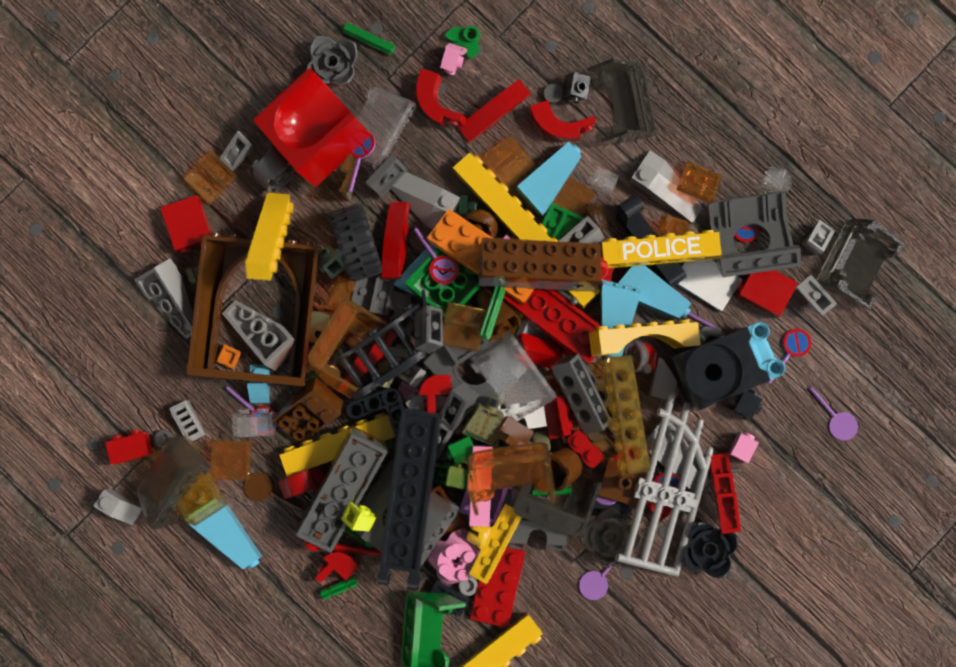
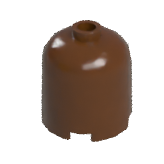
[534,448,582,492]

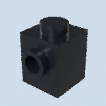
[562,72,591,103]
[731,389,762,420]

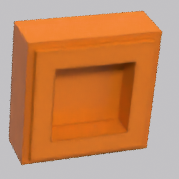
[216,344,242,369]

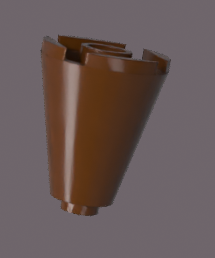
[474,289,522,342]

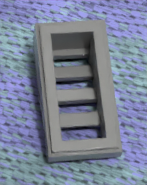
[169,400,206,443]

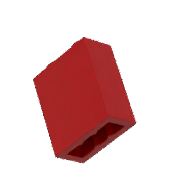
[160,195,212,254]
[736,270,798,318]

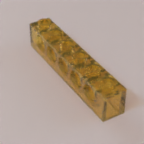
[603,355,651,476]

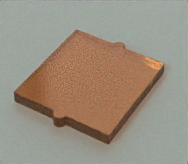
[553,176,595,216]

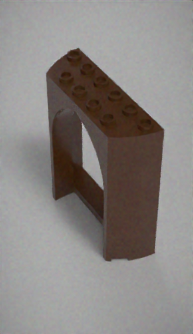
[187,233,319,386]

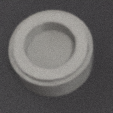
[458,576,478,596]

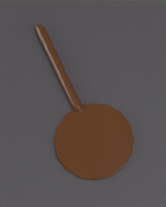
[244,472,304,511]

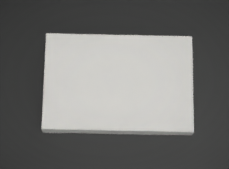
[677,260,742,312]

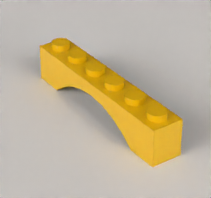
[589,319,701,356]

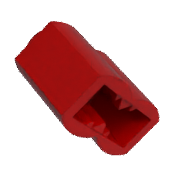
[566,430,604,468]

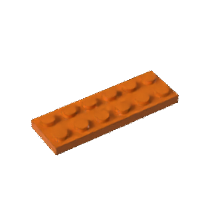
[426,209,535,305]

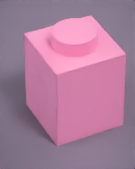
[728,432,759,463]

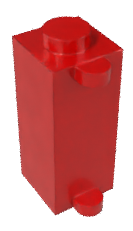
[509,333,562,369]

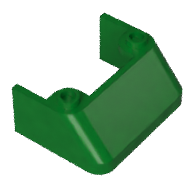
[401,591,466,667]

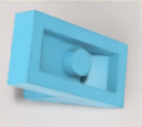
[247,364,270,403]

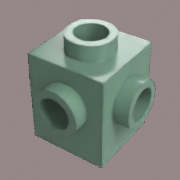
[317,245,346,279]

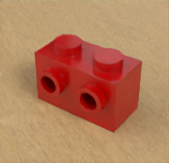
[105,429,154,465]

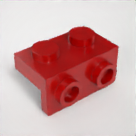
[543,396,573,439]

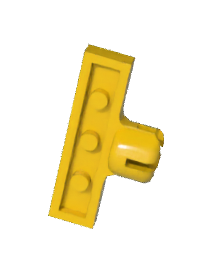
[467,504,524,584]

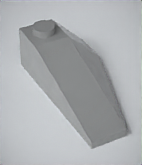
[629,151,703,223]
[391,172,460,230]
[134,258,193,339]
[222,300,294,371]
[638,420,710,493]

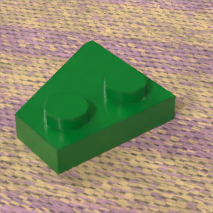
[542,203,584,242]

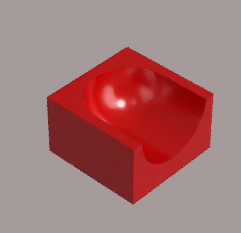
[253,67,371,187]

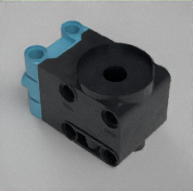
[668,322,785,412]

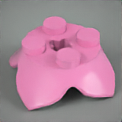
[428,528,480,584]

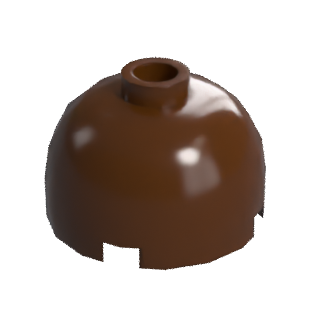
[463,209,498,238]

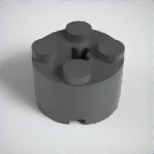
[252,147,296,193]

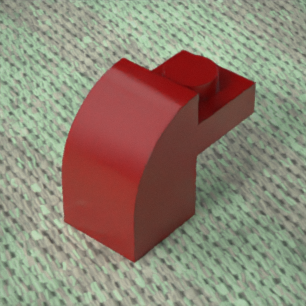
[419,375,451,413]
[278,466,324,499]
[315,551,361,584]

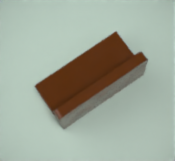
[494,416,535,457]

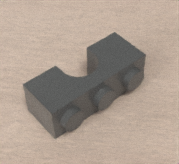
[507,518,567,551]

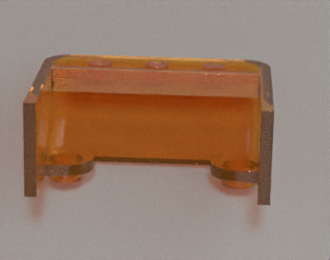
[307,300,393,398]
[468,442,556,516]

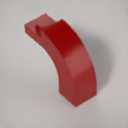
[416,68,467,127]
[529,100,597,142]

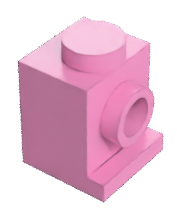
[440,43,467,75]

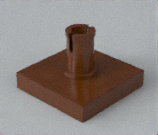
[598,457,647,506]

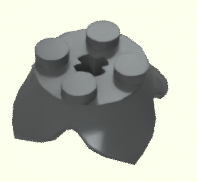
[306,36,358,86]

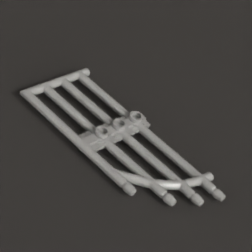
[615,392,713,577]

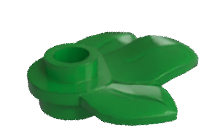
[445,26,480,59]

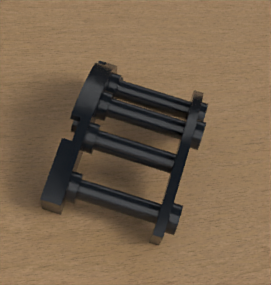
[329,302,429,401]

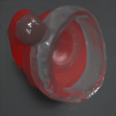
[624,340,658,375]

